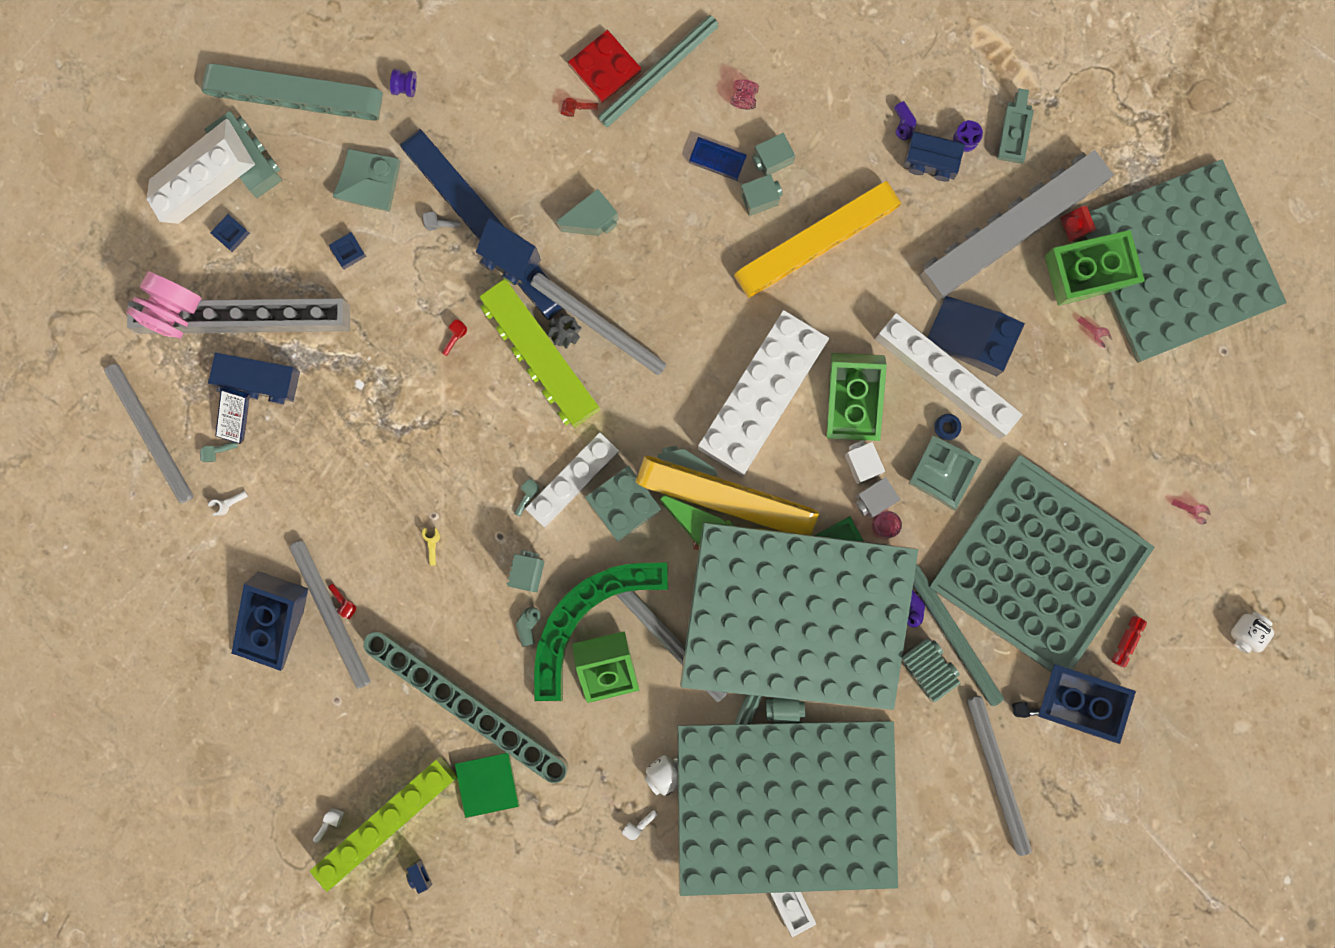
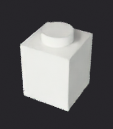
[845,440,885,484]

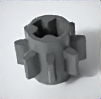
[547,314,582,349]

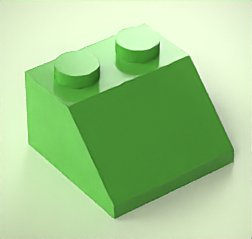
[572,631,639,703]

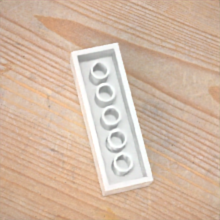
[698,310,829,477]

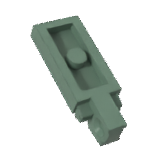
[997,88,1034,164]

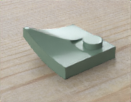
[333,149,401,212]
[909,436,982,511]

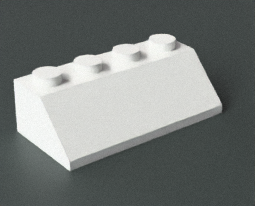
[147,119,255,224]

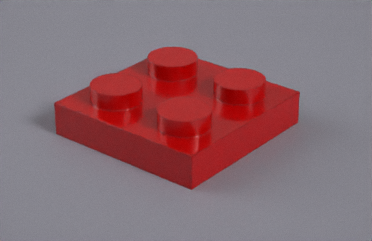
[568,29,641,104]

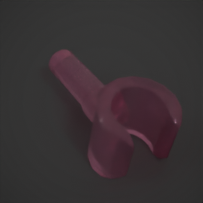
[1077,316,1112,348]
[1171,499,1211,525]

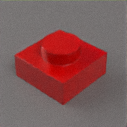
[1060,206,1097,242]

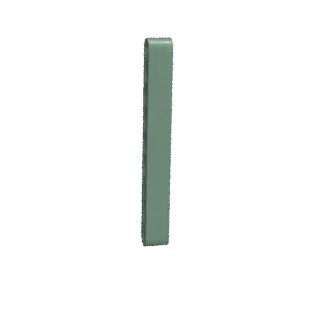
[363,632,568,783]

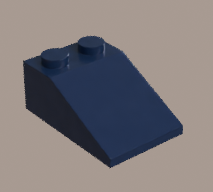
[927,296,1025,377]
[231,571,308,671]
[1038,664,1136,744]

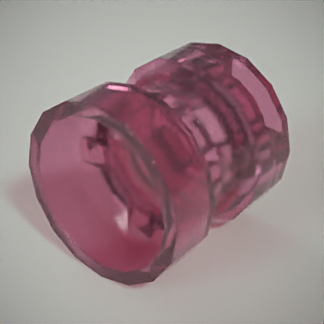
[871,511,902,539]

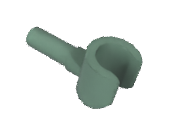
[200,442,238,462]
[514,479,539,517]

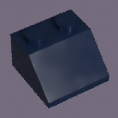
[476,218,541,286]

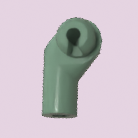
[516,607,541,647]

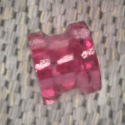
[730,80,759,110]

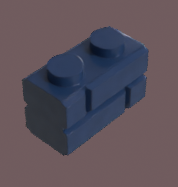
[903,131,965,182]

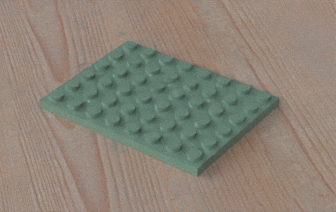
[680,522,919,710]
[677,721,898,896]

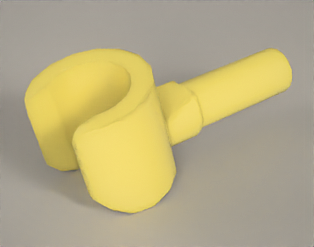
[422,527,440,565]

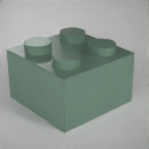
[585,465,661,542]

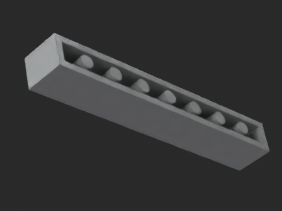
[919,150,1114,301]
[127,299,350,334]

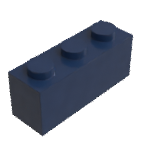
[208,352,300,405]

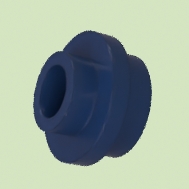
[934,414,962,441]

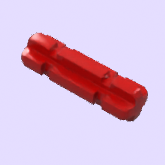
[1111,616,1147,668]

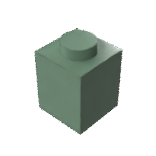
[752,132,795,176]
[740,174,783,216]

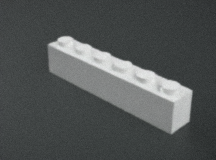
[875,313,1023,439]

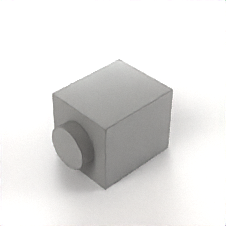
[855,477,901,519]

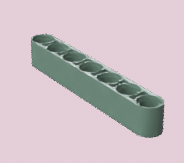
[201,64,383,121]

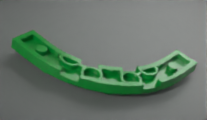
[534,562,669,701]

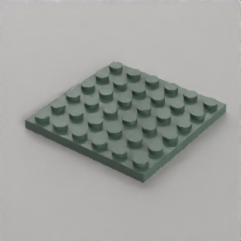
[1083,159,1287,363]
[930,455,1155,672]

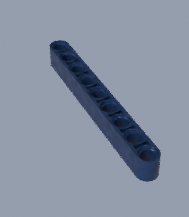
[399,128,563,321]

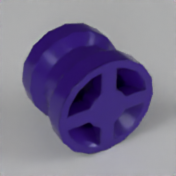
[390,68,417,98]
[953,120,983,152]

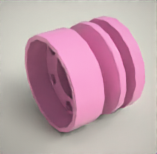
[126,271,202,339]

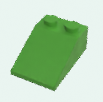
[1045,230,1145,306]
[827,353,887,441]
[659,495,735,546]

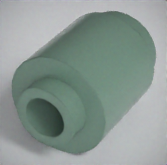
[766,697,805,723]

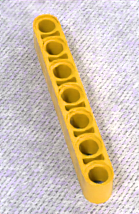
[734,181,902,298]
[635,455,819,535]

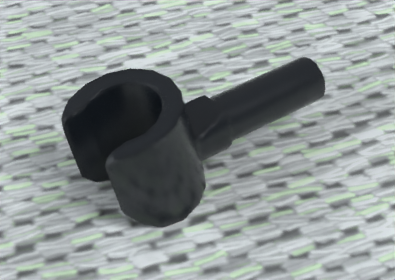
[1012,701,1040,718]

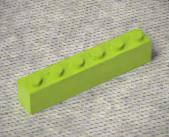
[479,279,600,429]
[309,756,457,892]

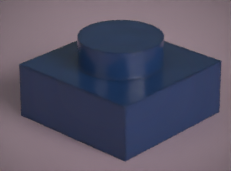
[210,214,250,253]
[329,232,367,269]
[406,859,432,894]

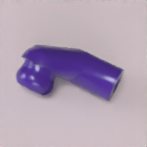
[893,101,917,140]
[907,589,925,628]

